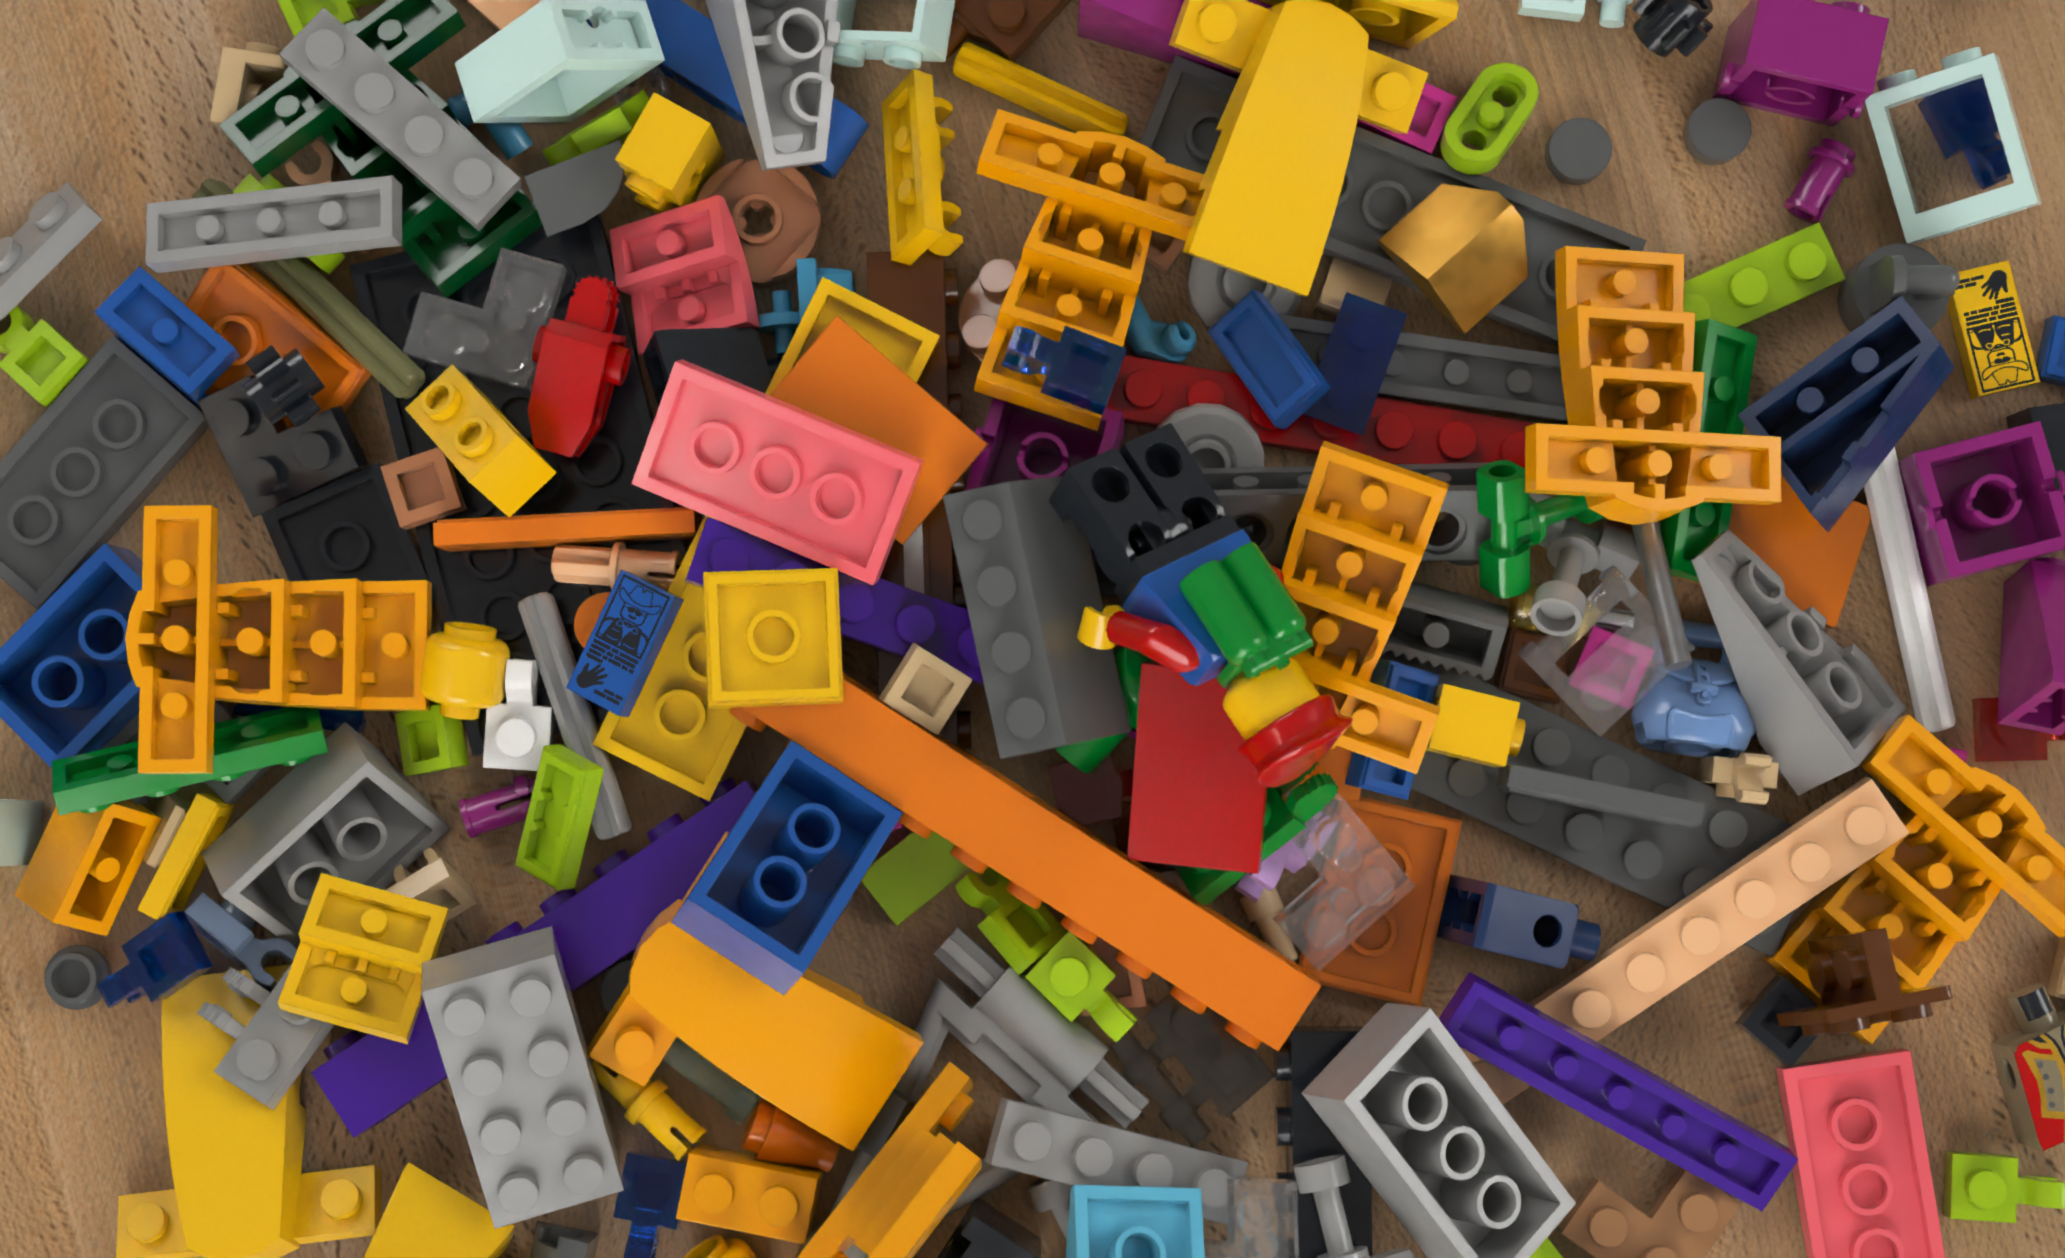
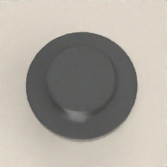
[44,945,112,1010]

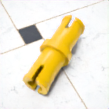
[592,1060,708,1162]

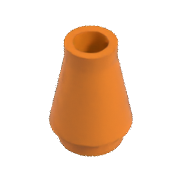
[741,1099,840,1172]

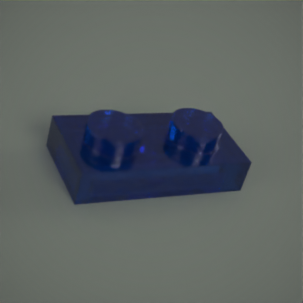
[1302,292,1407,436]

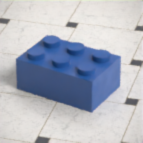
[0,543,143,768]
[671,740,903,996]

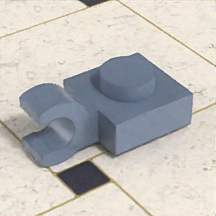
[185,893,297,992]

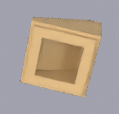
[1314,257,1393,328]
[143,793,192,868]

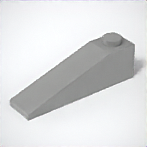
[705,0,841,171]

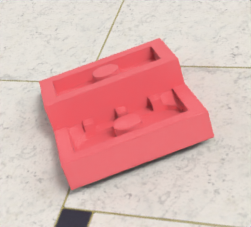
[609,194,760,357]

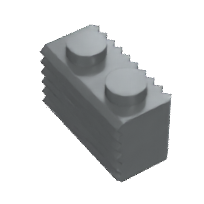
[1382,581,1509,681]

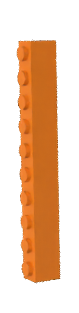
[729,671,1321,1052]

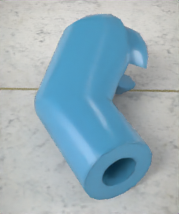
[447,87,534,160]
[1125,294,1197,363]

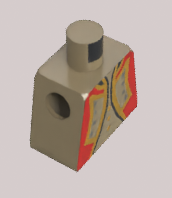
[1991,983,2065,1151]

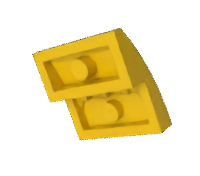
[278,873,449,1045]

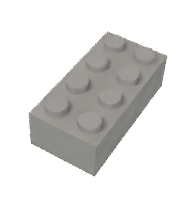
[421,926,624,1229]
[1302,1003,1576,1258]

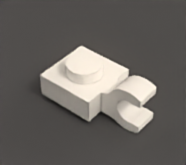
[483,658,555,771]

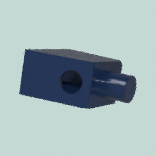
[1436,874,1601,969]

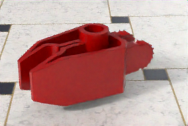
[528,275,631,458]

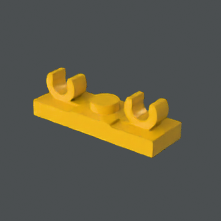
[881,69,963,266]

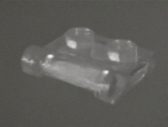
[1517,564,1695,737]

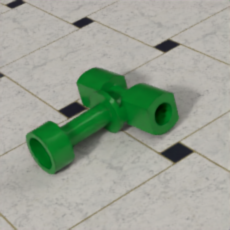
[1476,460,1605,599]

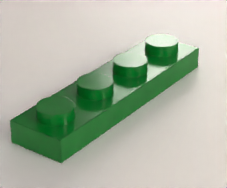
[1660,318,1758,583]
[52,707,328,816]

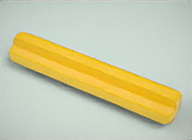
[952,42,1129,136]

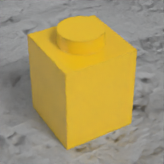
[1426,684,1526,767]

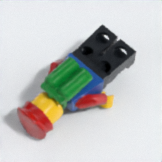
[1049,423,1353,787]

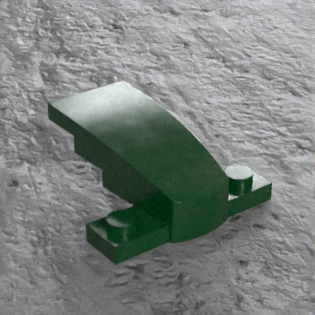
[219,0,543,299]

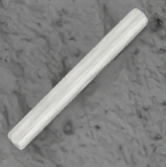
[1864,446,1956,733]

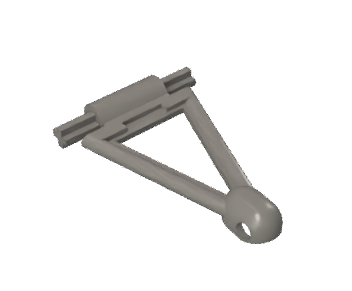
[796,926,1150,1258]

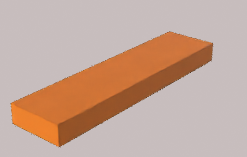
[433,507,702,552]

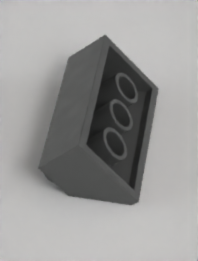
[943,476,1131,760]

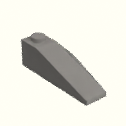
[1691,529,1906,796]

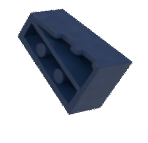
[1737,295,1955,532]

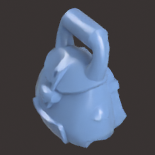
[1630,619,1756,758]

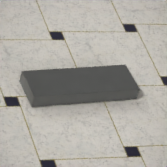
[1496,764,1705,828]

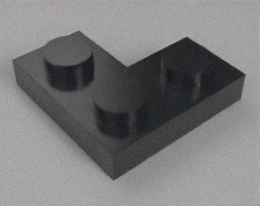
[197,375,369,517]

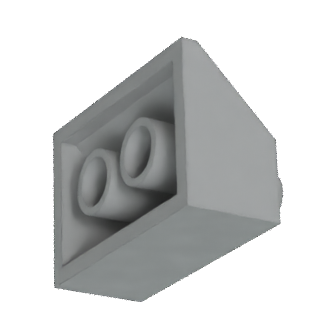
[201,722,450,950]

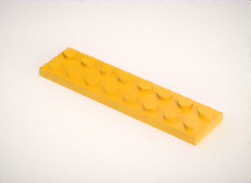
[592,277,940,801]

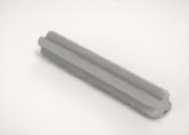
[518,592,632,840]

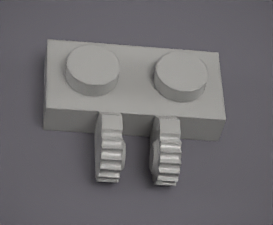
[197,964,334,1110]

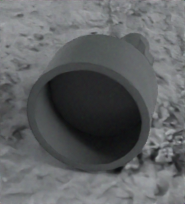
[1837,243,1960,332]

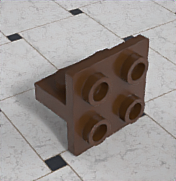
[1776,928,1953,1037]

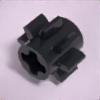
[1633,0,1713,57]
[242,345,325,427]

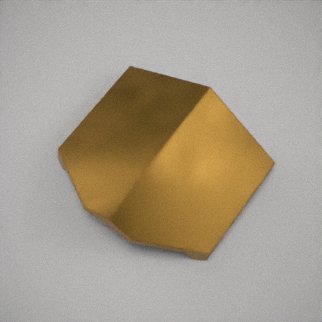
[1377,183,1528,336]

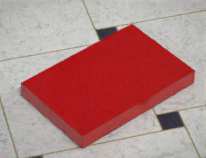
[1127,661,1268,874]

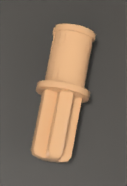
[551,542,683,590]

